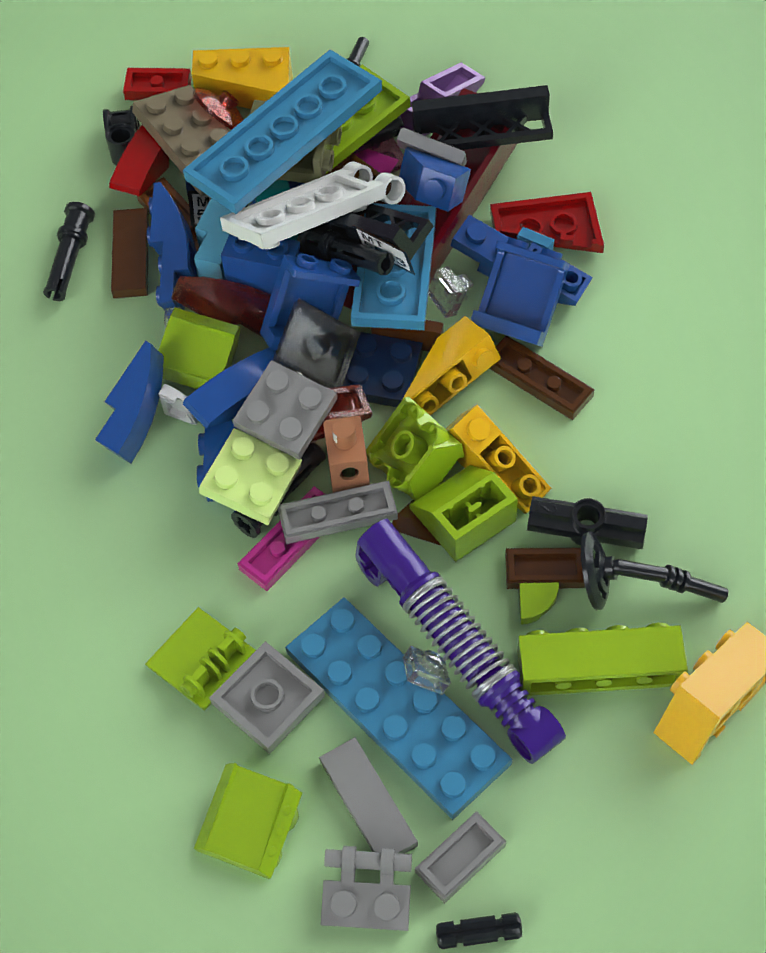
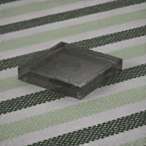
[272,298,361,394]

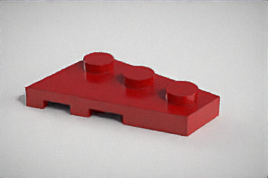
[490,192,604,253]

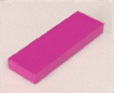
[237,486,325,591]

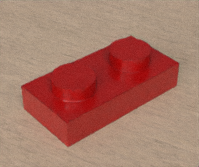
[123,68,192,100]

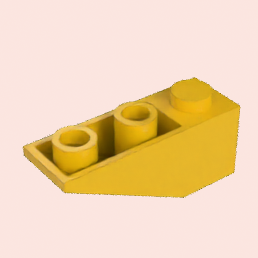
[402,316,501,416]
[446,405,552,514]

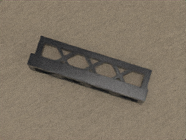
[412,85,553,150]
[318,204,434,261]

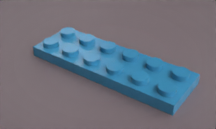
[183,50,382,214]
[285,597,512,820]

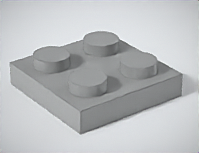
[233,360,337,460]
[209,641,325,754]

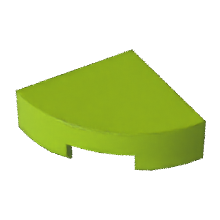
[519,582,559,625]

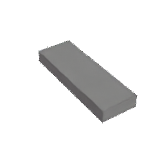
[278,480,398,544]
[319,737,418,854]

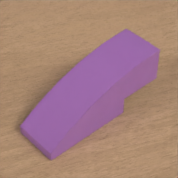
[400,62,485,136]

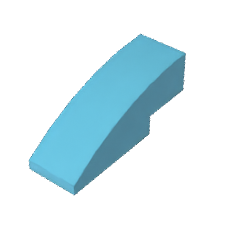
[194,198,232,287]

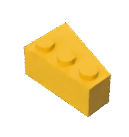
[191,47,293,110]
[653,622,766,765]

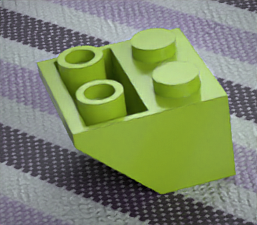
[409,465,518,562]

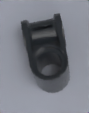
[103,106,140,166]

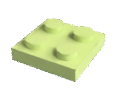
[199,428,302,526]

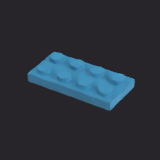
[351,203,436,330]

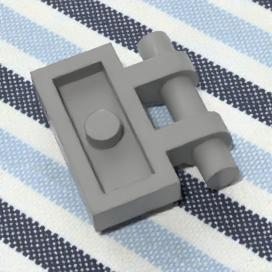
[321,846,412,931]

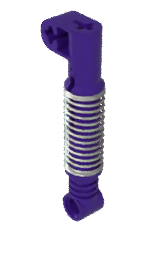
[355,519,566,764]

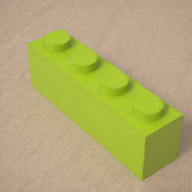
[517,622,688,696]

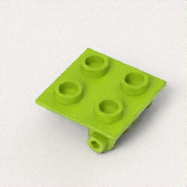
[145,607,256,711]

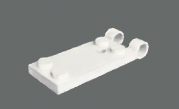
[220,162,405,249]

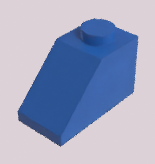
[399,147,471,212]

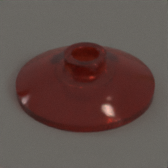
[193,87,244,130]

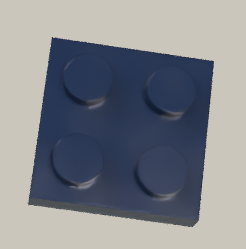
[336,331,423,407]

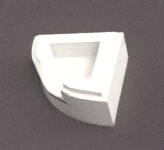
[158,384,198,425]

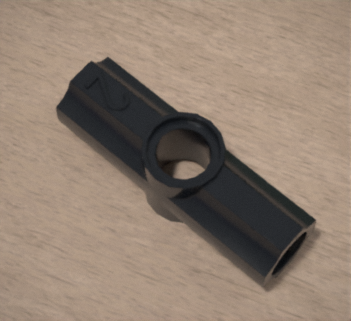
[527,496,648,549]

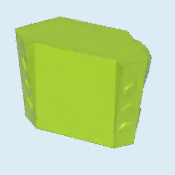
[158,307,240,389]
[366,397,464,501]
[194,763,302,879]

